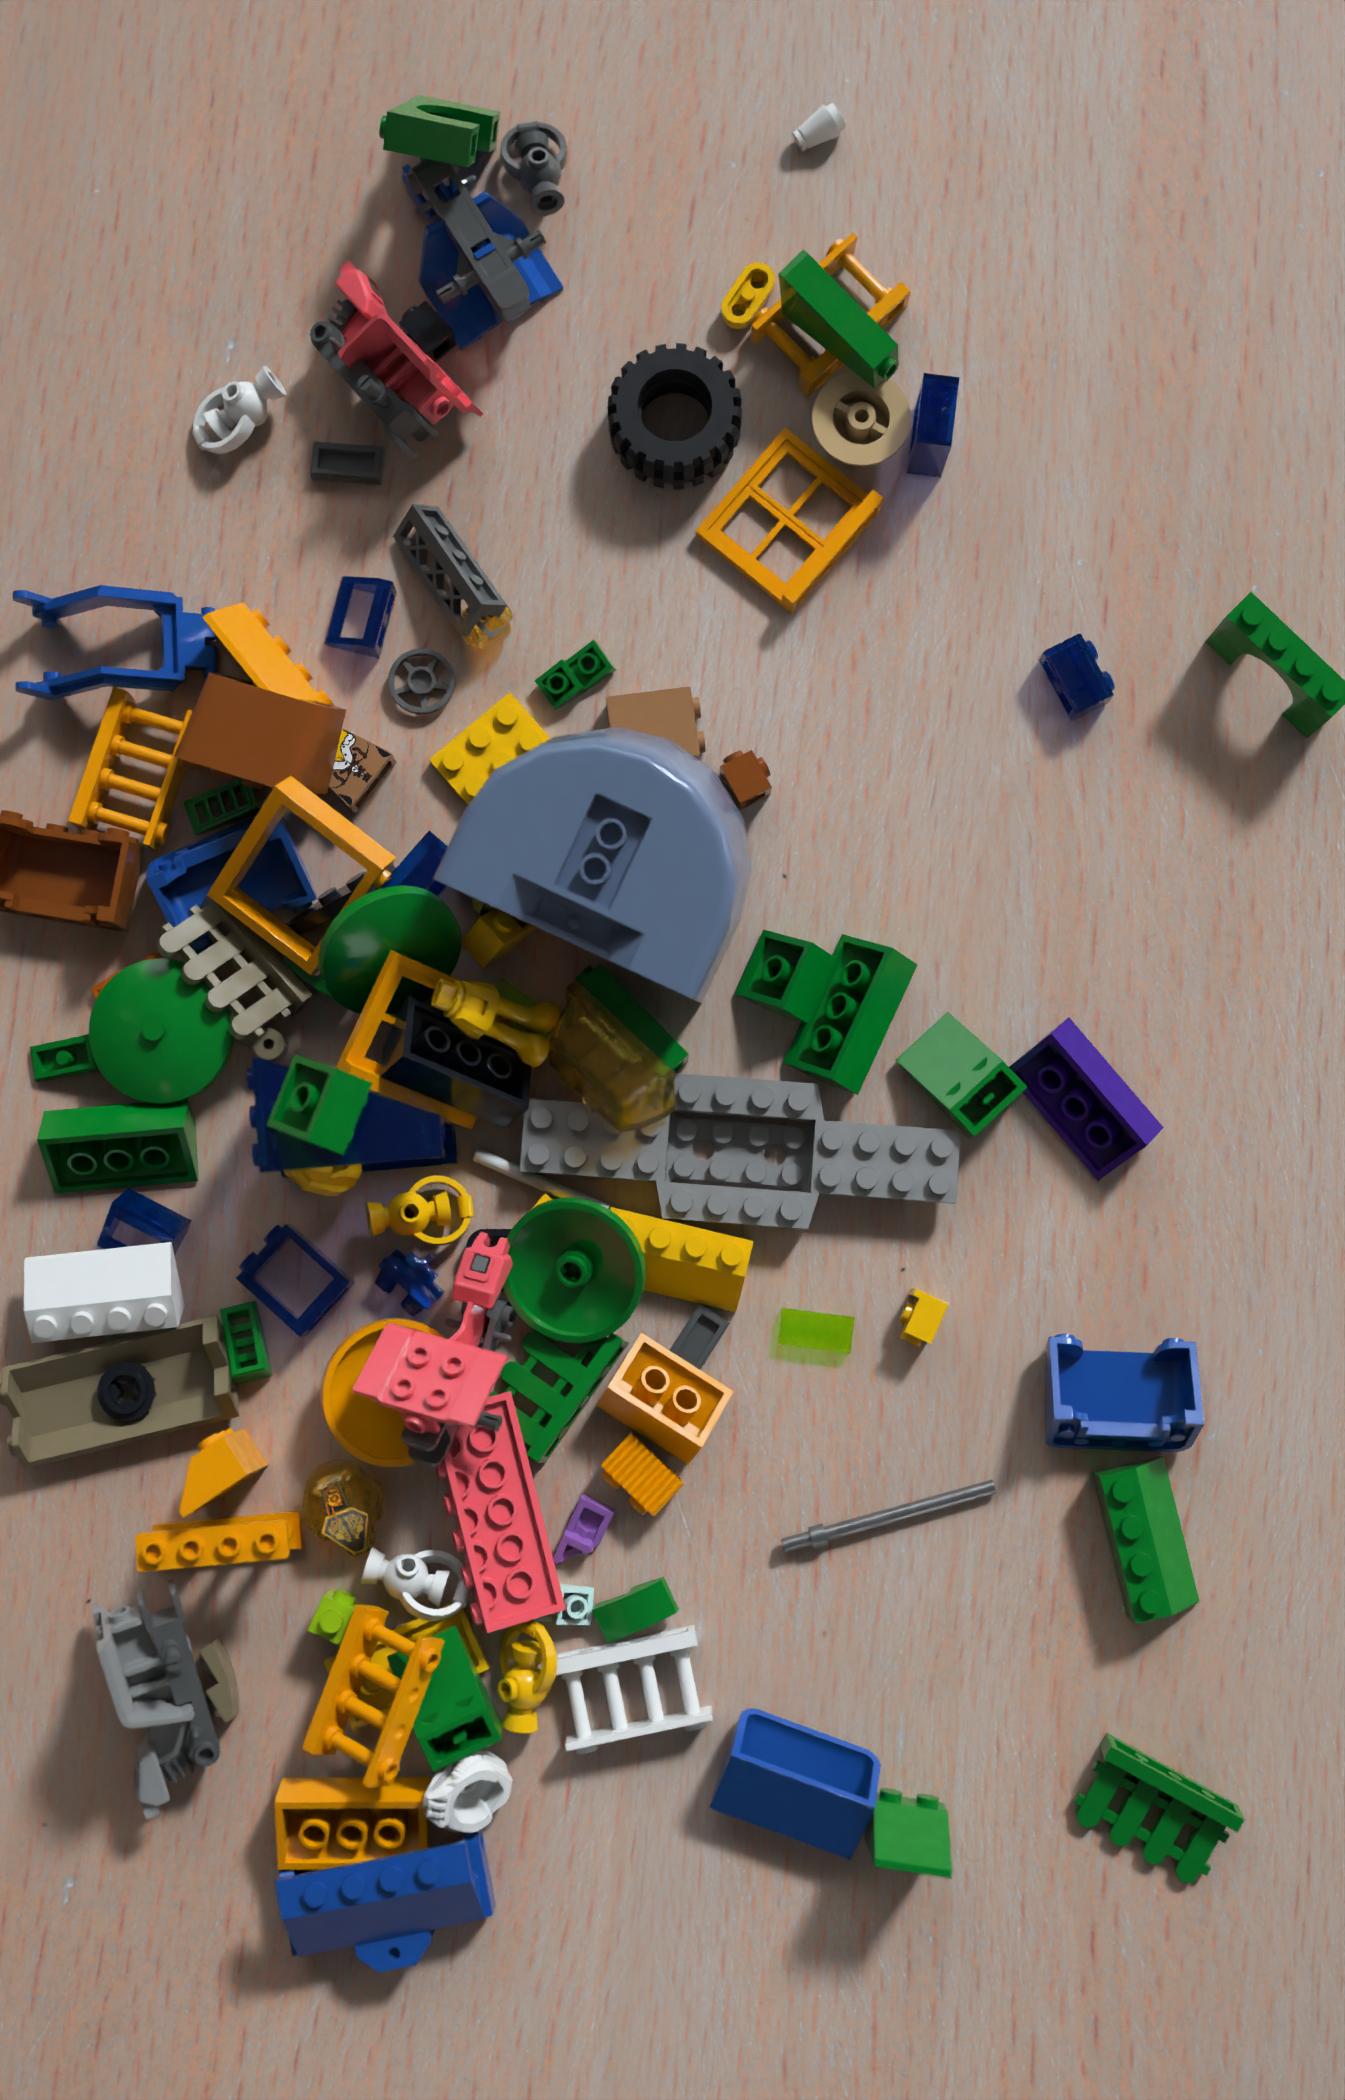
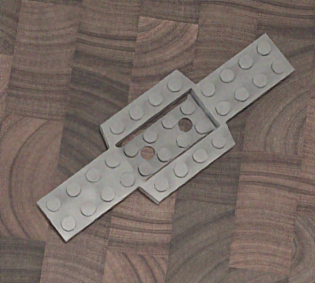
[519,1073,961,1230]

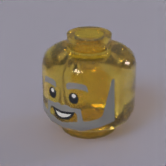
[461,606,513,650]

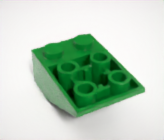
[895,1012,1027,1139]
[387,1625,502,1772]

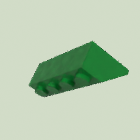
[783,934,917,1095]
[37,1099,199,1194]
[1092,1456,1200,1624]

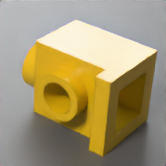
[899,1288,949,1347]

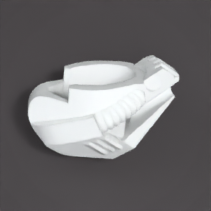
[423,1750,513,1833]

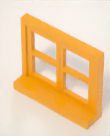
[695,427,884,614]
[336,950,512,1130]

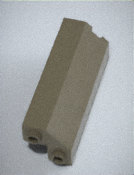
[0,1315,239,1469]

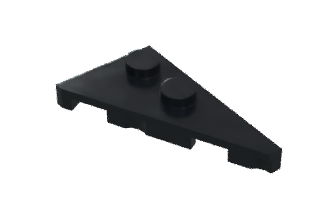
[285,864,396,935]

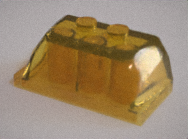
[548,980,675,1132]

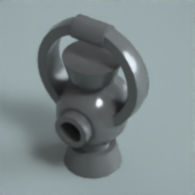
[500,121,568,216]

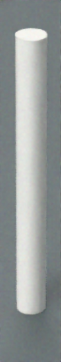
[473,1148,610,1209]

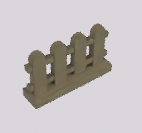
[157,895,313,1040]

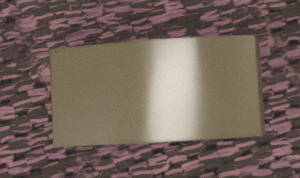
[199,1637,239,1723]

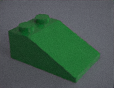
[864,1788,952,1878]

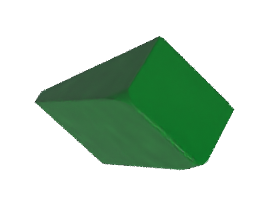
[30,1034,100,1082]

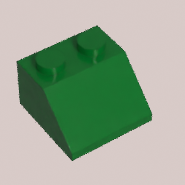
[734,929,838,1024]
[266,1054,372,1155]

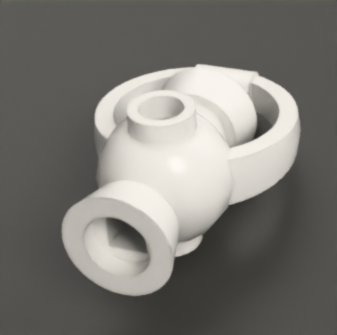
[192,366,287,454]
[361,1547,471,1621]

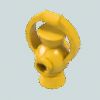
[365,1175,474,1246]
[498,1620,557,1733]

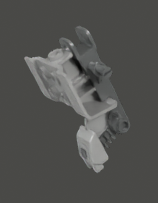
[92,1579,220,1819]

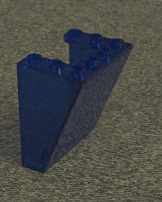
[247,1058,458,1179]

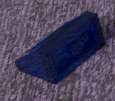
[324,576,397,658]
[97,1188,192,1256]

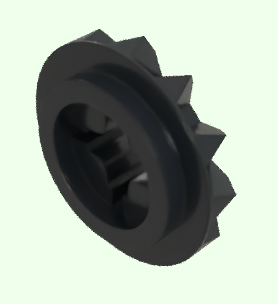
[97,1362,157,1421]

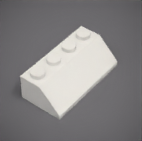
[24,1242,185,1343]

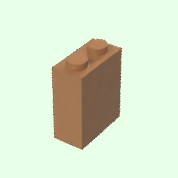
[606,686,706,760]

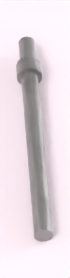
[781,1480,996,1553]

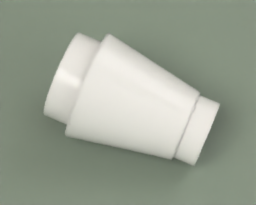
[792,103,846,152]

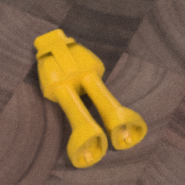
[431,979,559,1067]

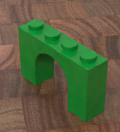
[379,95,500,167]
[1205,592,1345,738]

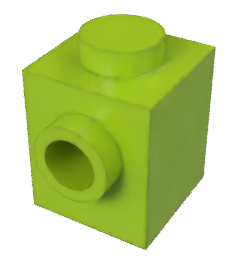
[307,1589,363,1645]

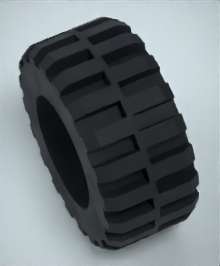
[607,343,742,490]

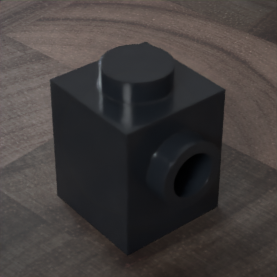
[399,301,456,363]

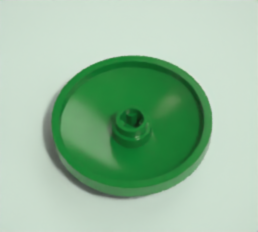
[318,886,462,1015]
[89,958,234,1104]
[503,1198,646,1343]

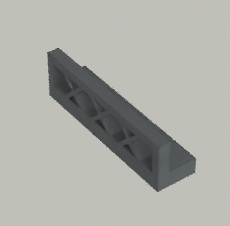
[393,504,507,636]

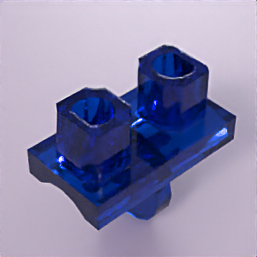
[375,1249,445,1317]

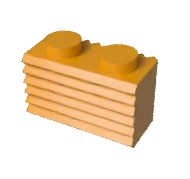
[600,1431,684,1516]

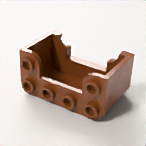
[0,810,144,932]

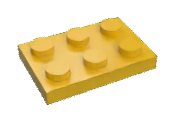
[429,692,550,806]

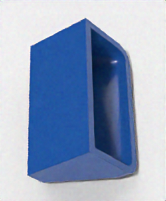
[709,1709,881,1860]

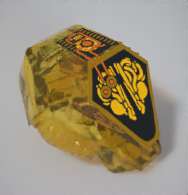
[301,1459,385,1558]

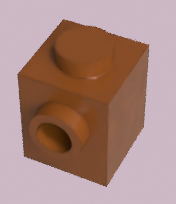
[719,750,772,811]

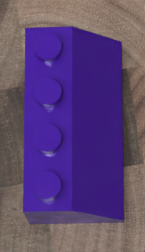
[1009,1017,1164,1181]

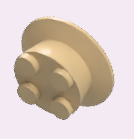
[812,371,911,466]

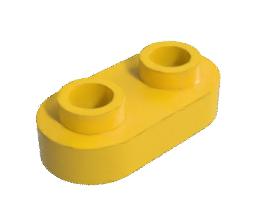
[721,262,775,329]

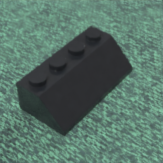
[380,996,531,1128]

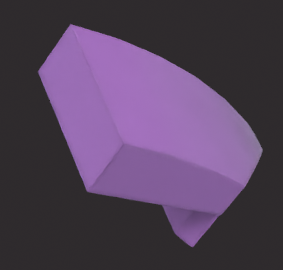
[553,1493,615,1564]

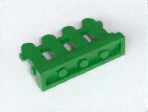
[489,1331,629,1463]
[1073,1733,1245,1883]

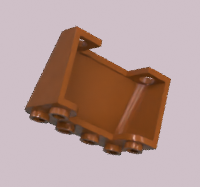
[174,672,346,794]

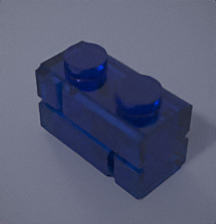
[1039,633,1115,721]

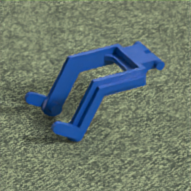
[12,585,218,701]

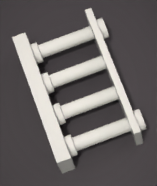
[556,1625,713,1754]

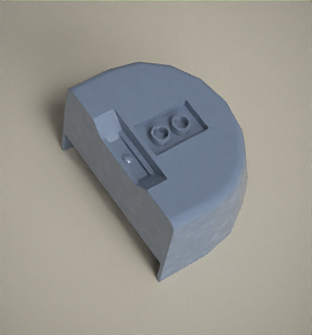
[433,727,752,1003]

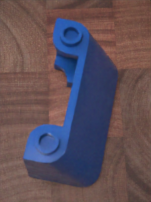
[146,816,317,955]
[1045,1334,1204,1452]

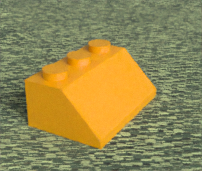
[596,1333,734,1465]
[179,1428,268,1518]

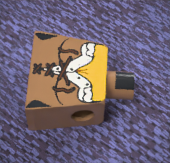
[329,729,397,815]

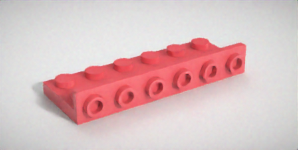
[435,1391,566,1633]

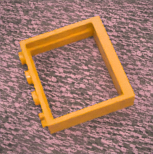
[207,776,396,975]

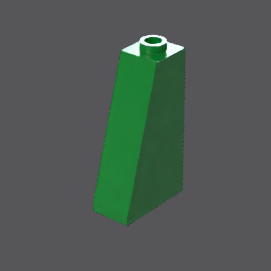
[778,250,899,388]
[574,964,689,1085]

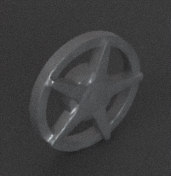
[388,648,455,715]

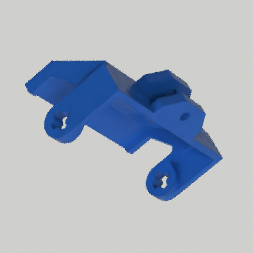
[275,1829,496,1973]

